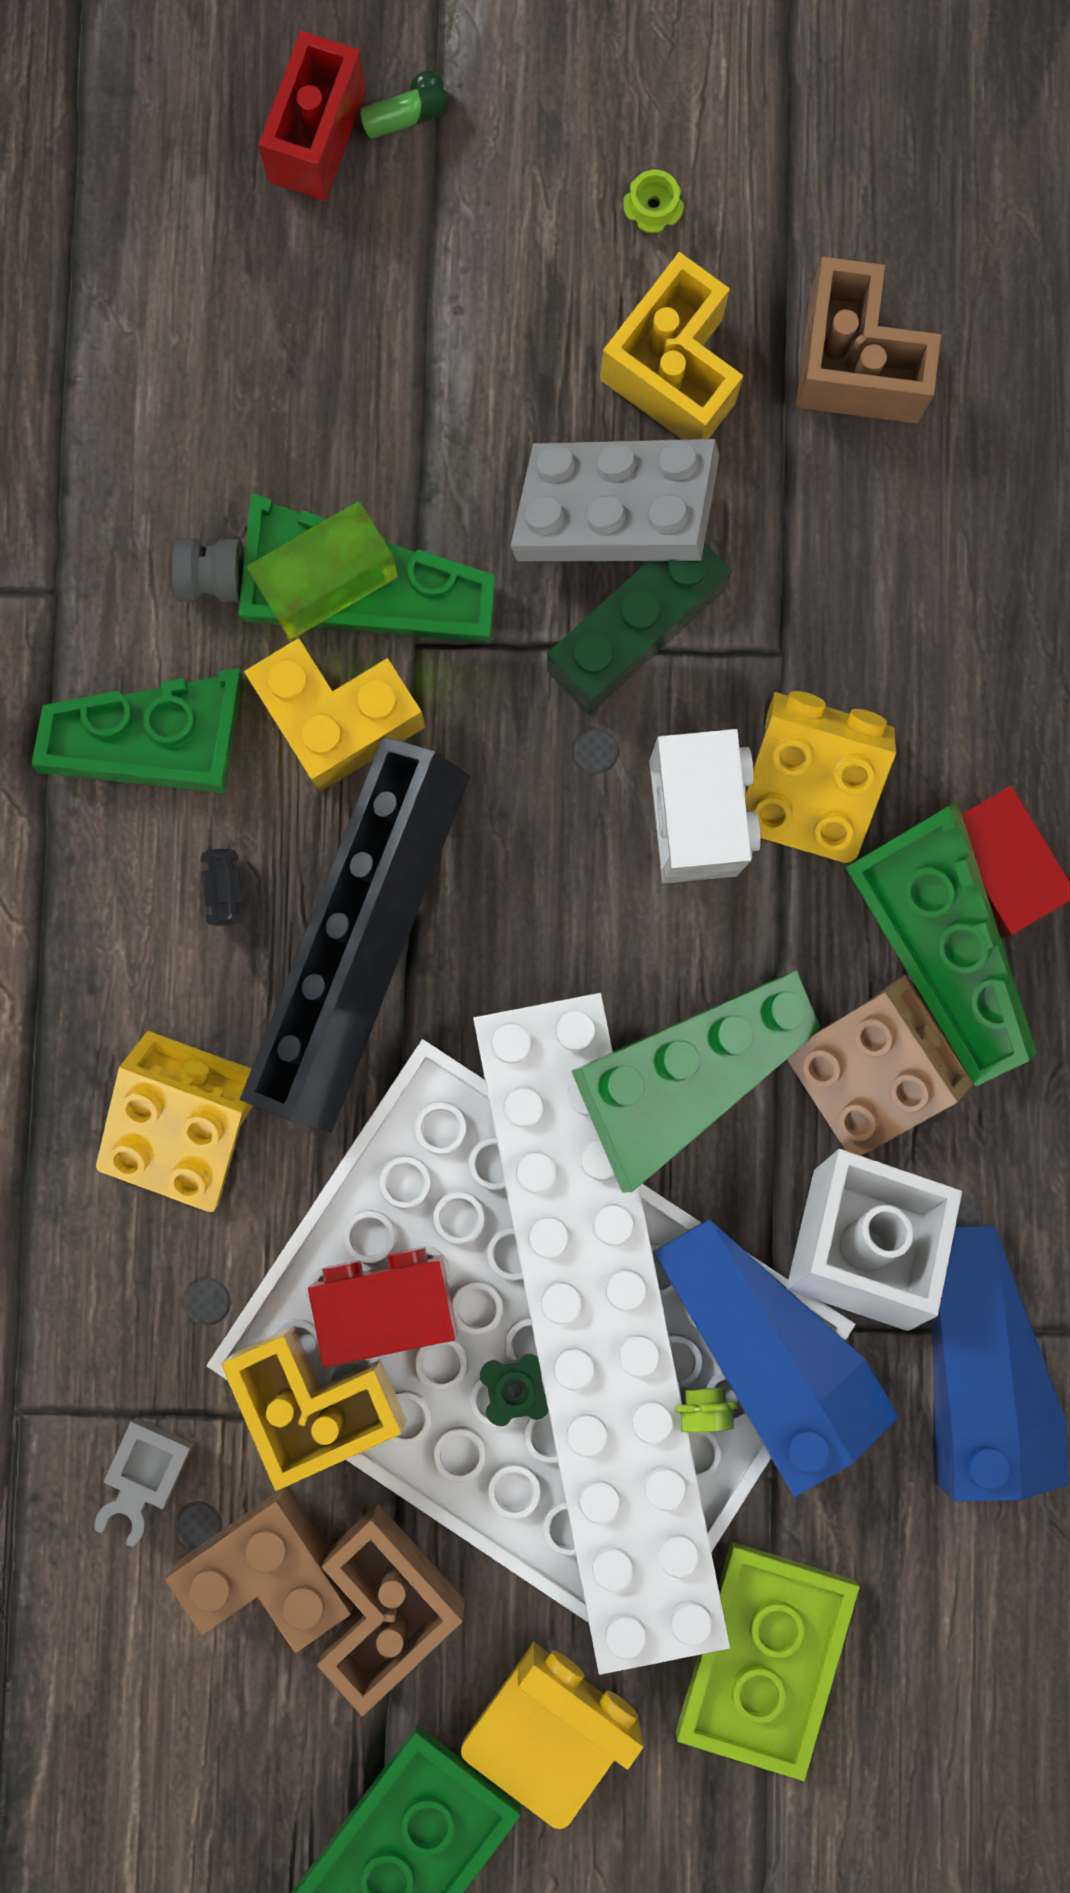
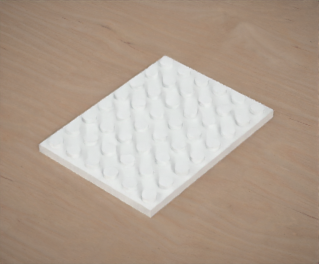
[207,1039,856,1623]

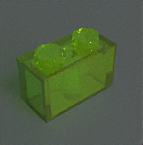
[246,500,398,641]

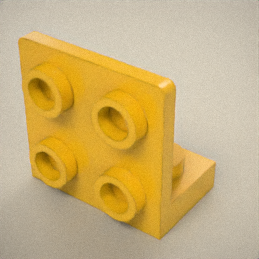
[96,1031,253,1212]

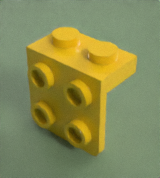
[745,691,896,863]
[461,1641,644,1829]

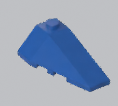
[653,1219,898,1497]
[931,1225,1069,1501]

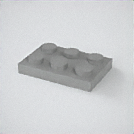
[510,439,720,561]

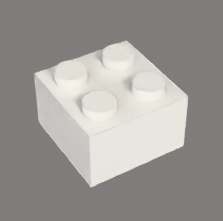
[649,729,760,884]
[786,1149,962,1331]

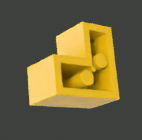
[600,252,744,440]
[244,638,426,792]
[221,1326,407,1492]

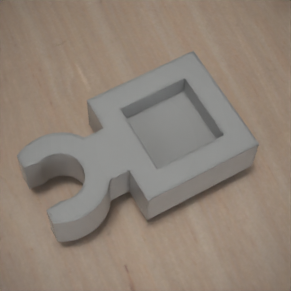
[94,1417,195,1547]

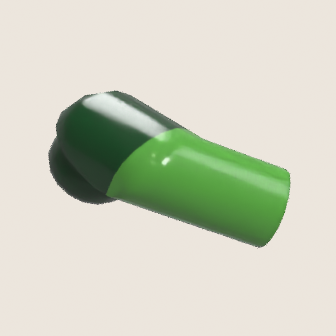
[360,71,448,139]

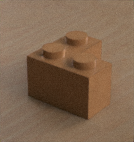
[796,257,941,424]
[164,1487,354,1654]
[317,1503,465,1717]

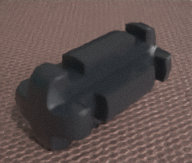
[200,848,244,927]

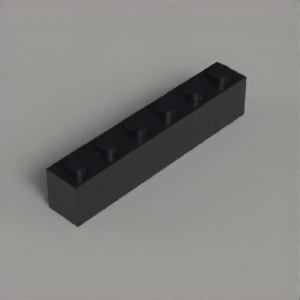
[240,737,471,1133]

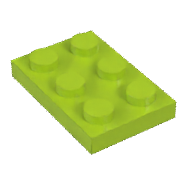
[675,1541,860,1781]

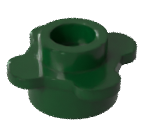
[480,1353,549,1426]

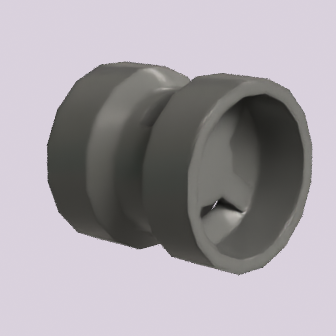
[172,538,244,602]

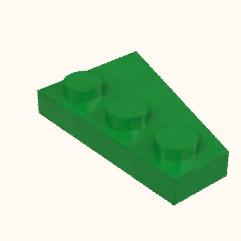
[32,667,243,794]

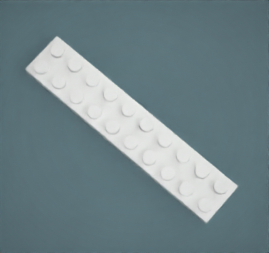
[473,993,730,1675]

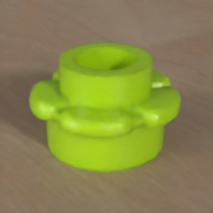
[623,169,684,233]
[675,1388,739,1432]

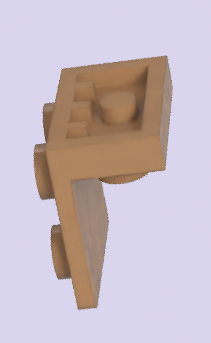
[786,975,974,1156]

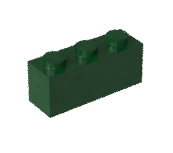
[547,542,732,715]

